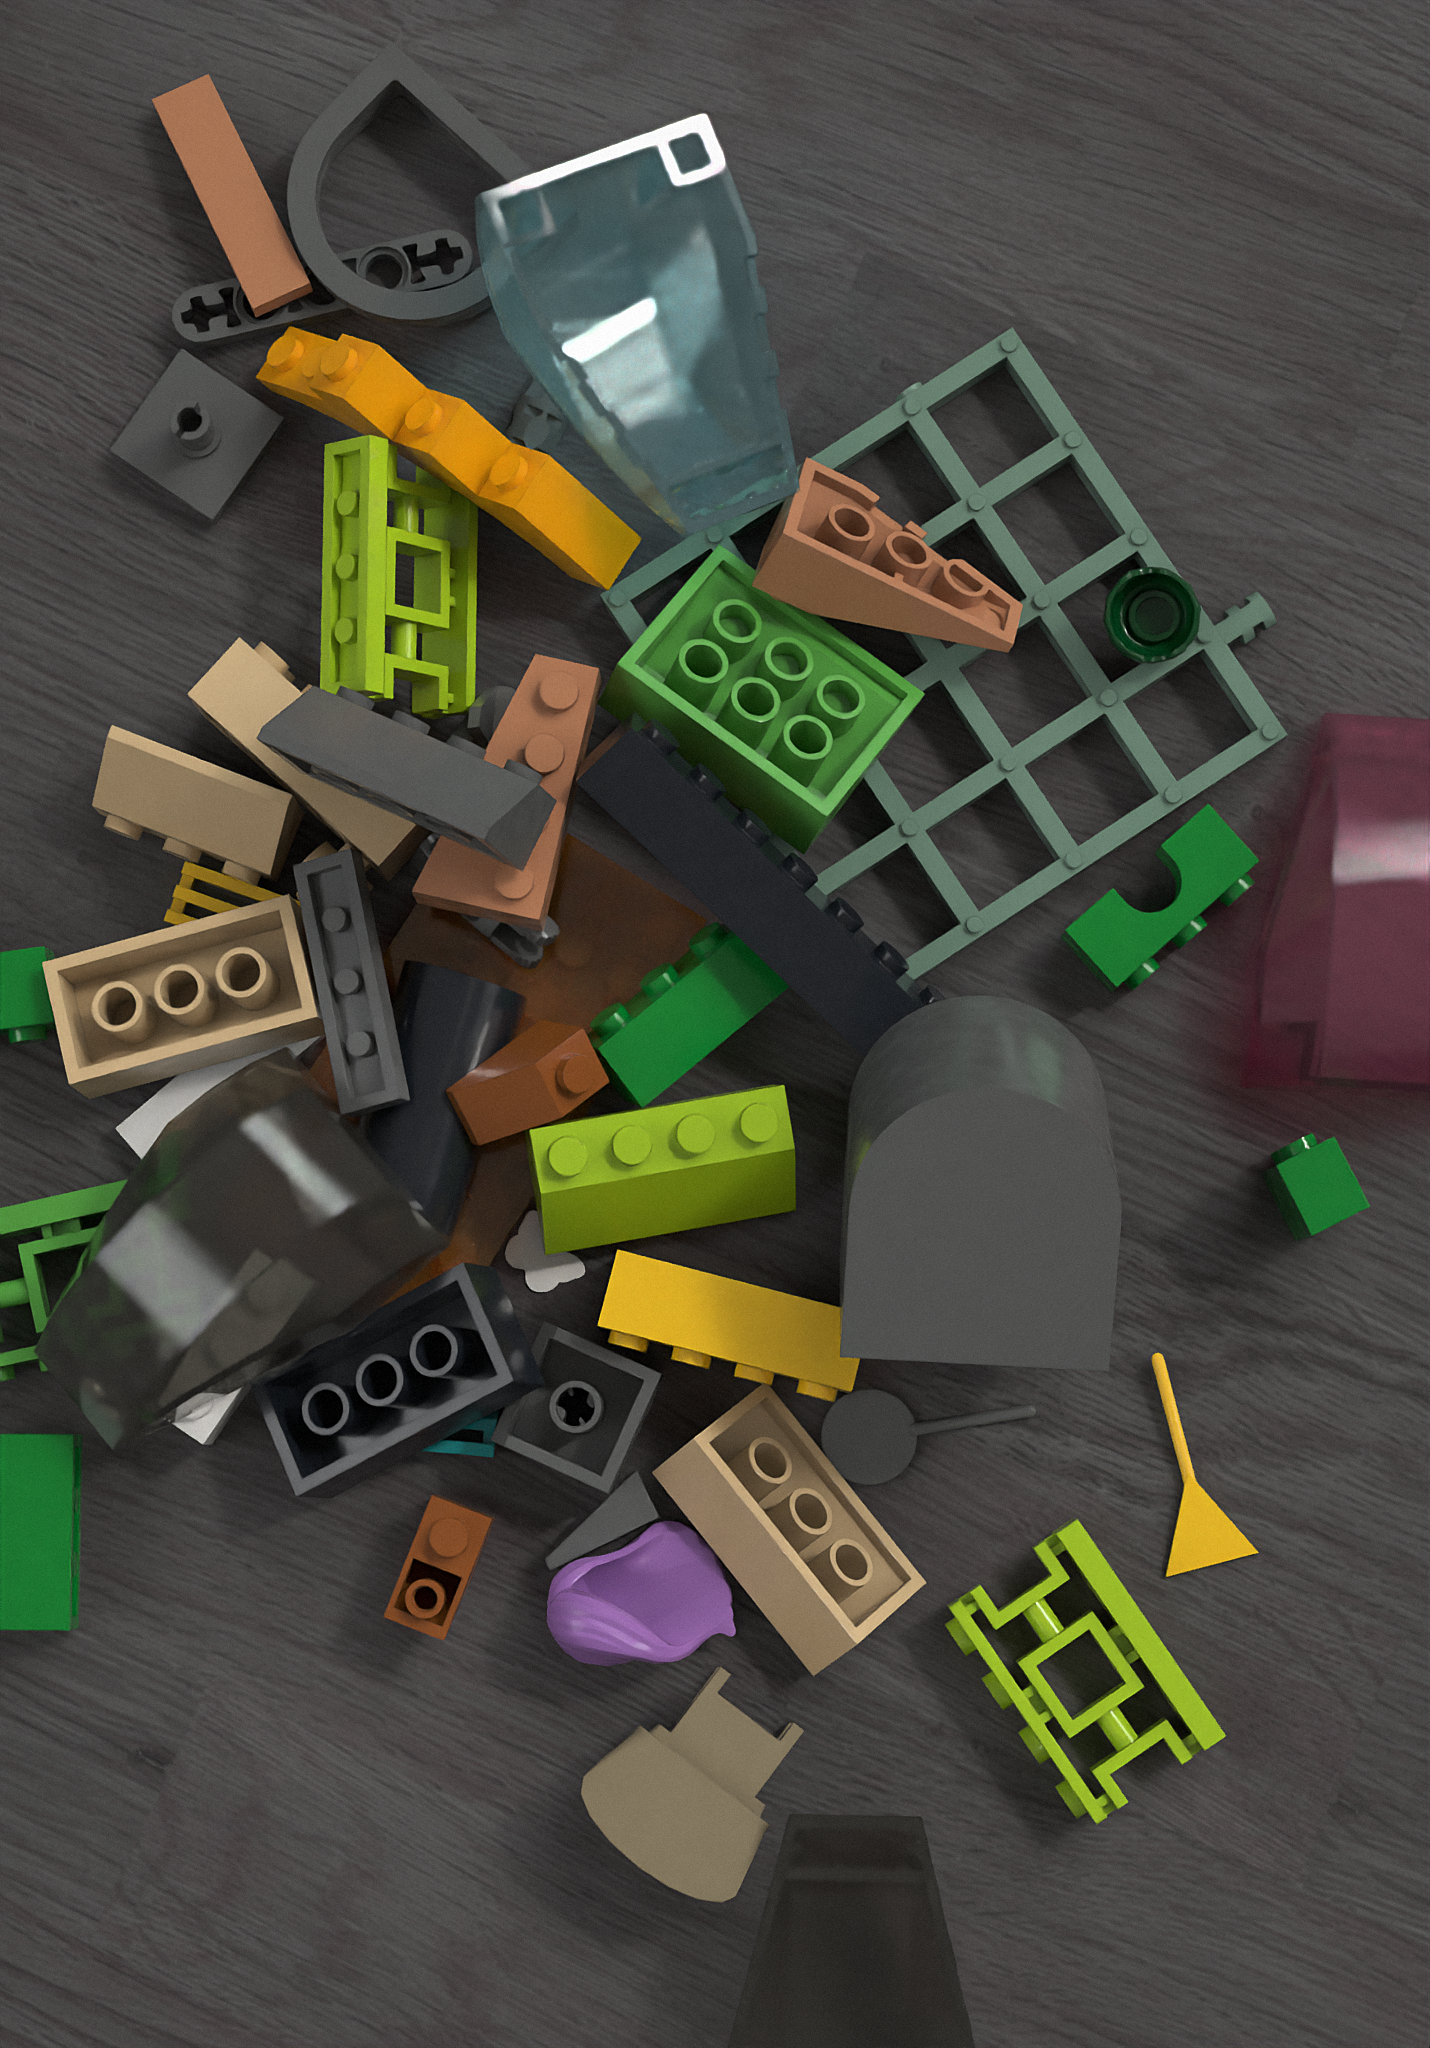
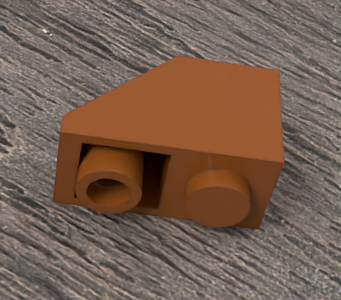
[383,1494,496,1641]

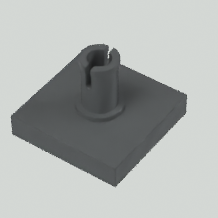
[110,348,287,525]

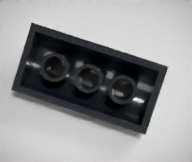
[327,960,527,1244]

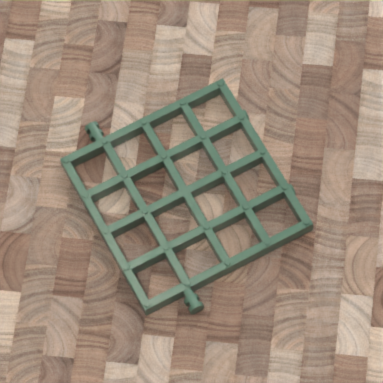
[600,327,1288,982]

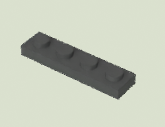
[293,848,410,1117]

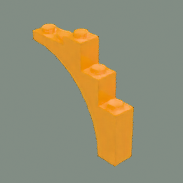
[255,326,642,591]

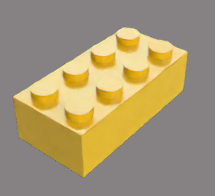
[597,1249,860,1402]

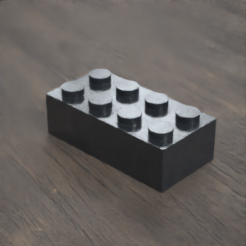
[248,1262,545,1498]

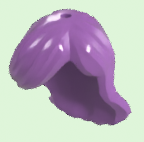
[546,1521,736,1667]

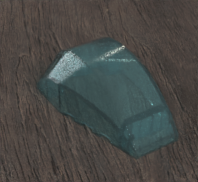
[475,113,800,538]

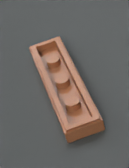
[152,74,313,317]

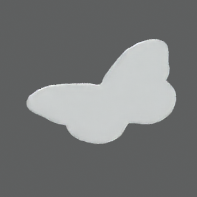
[505,1210,585,1292]

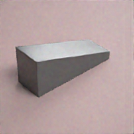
[545,1470,660,1570]

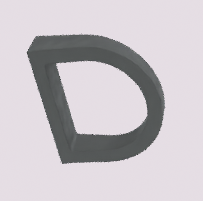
[287,41,579,328]

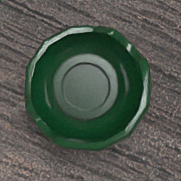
[1102,567,1201,664]

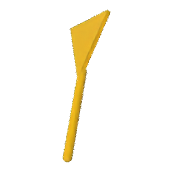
[1151,1353,1259,1577]

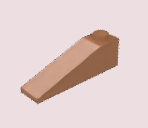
[752,457,1023,653]

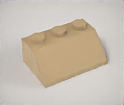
[92,725,305,887]

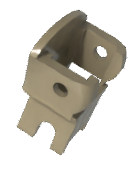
[581,1667,804,1903]

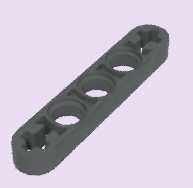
[172,229,474,350]

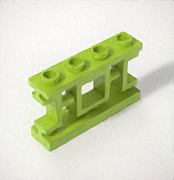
[320,434,478,720]
[944,1518,1226,1825]

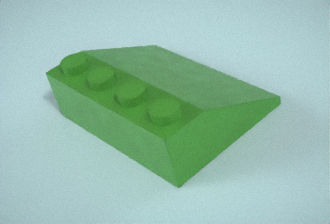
[597,544,925,855]

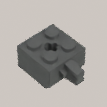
[491,1321,665,1493]

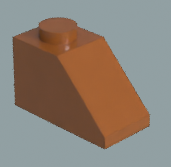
[445,1019,610,1146]

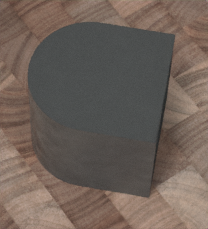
[840,995,1122,1371]

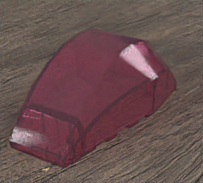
[1240,713,1430,1100]

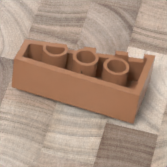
[412,654,602,932]

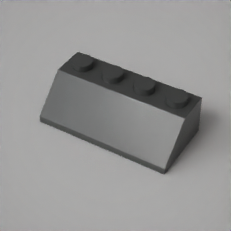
[256,686,557,872]

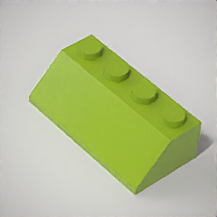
[523,1084,796,1255]

